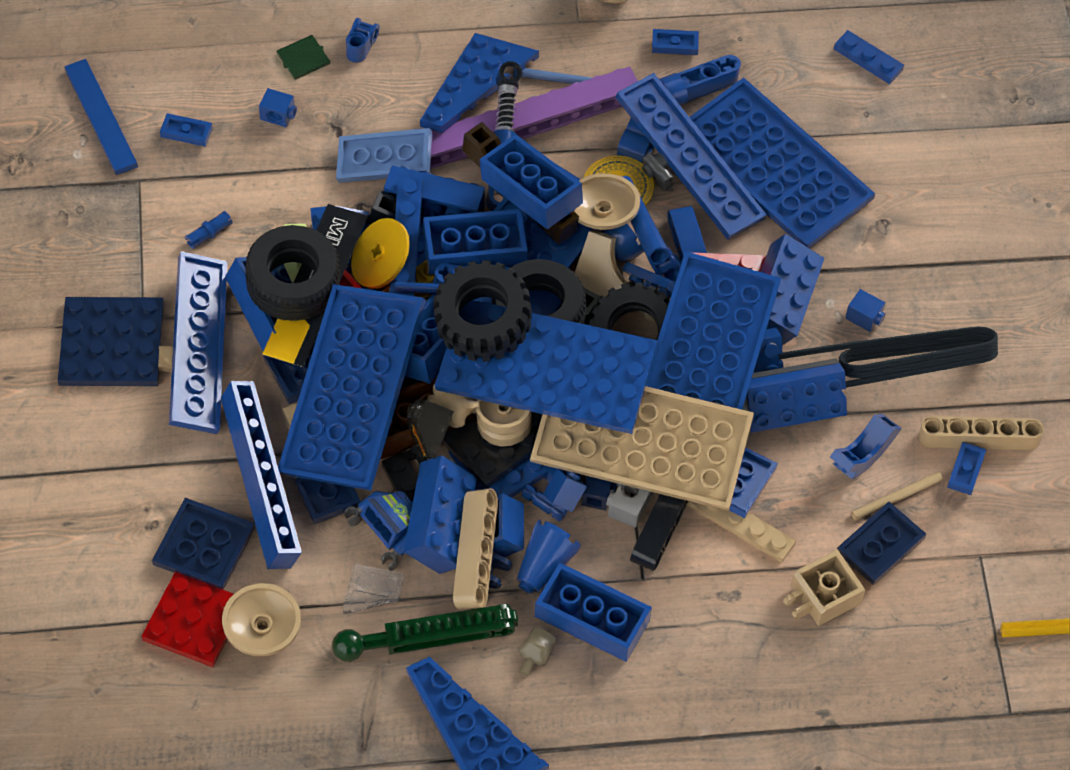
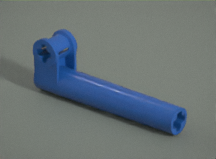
[621,176,680,276]

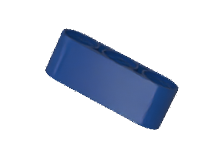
[667,206,707,262]

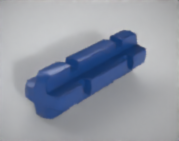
[522,484,567,521]

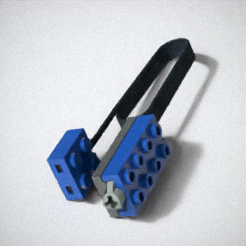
[742,326,998,433]

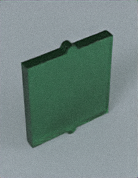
[277,35,330,80]

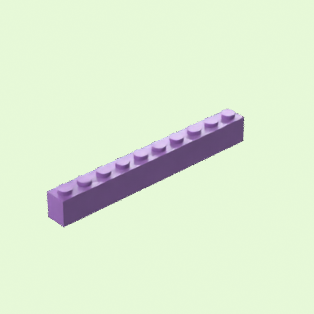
[430,66,638,169]

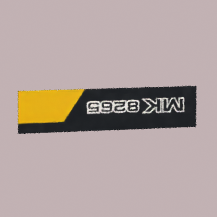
[263,204,368,367]

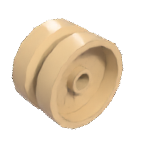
[476,400,532,447]

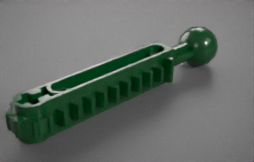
[332,604,518,662]

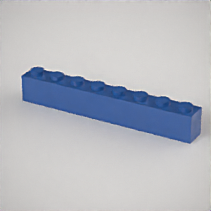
[221,381,302,569]

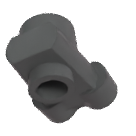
[642,152,674,192]

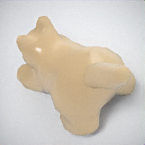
[427,384,479,428]

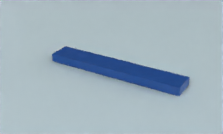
[64,59,138,175]

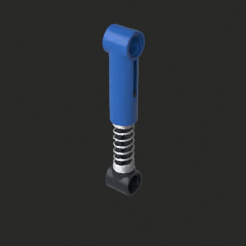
[485,61,522,211]

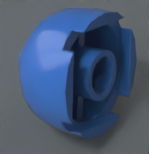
[601,224,644,262]

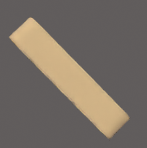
[918,416,1044,450]
[453,488,498,610]

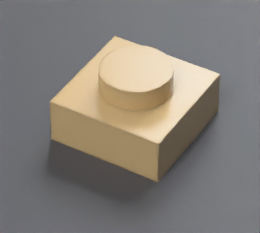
[158,346,173,372]

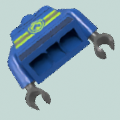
[344,491,413,571]

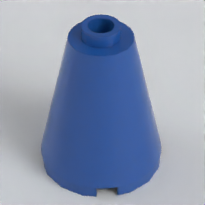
[517,519,581,594]

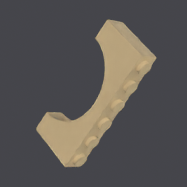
[575,229,671,322]

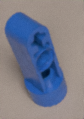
[659,55,741,106]

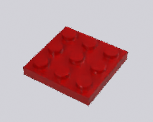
[141,572,234,667]

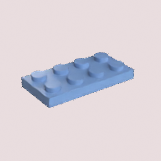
[336,128,432,183]

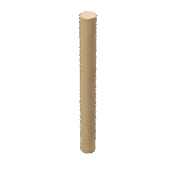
[851,472,943,521]

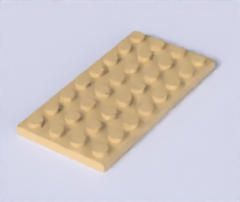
[530,387,754,511]

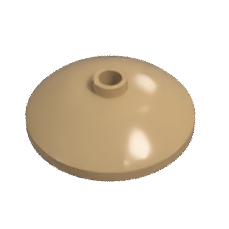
[574,173,640,230]
[222,583,301,656]

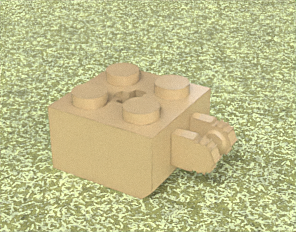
[783,549,865,626]

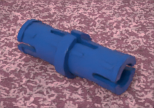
[185,211,233,249]

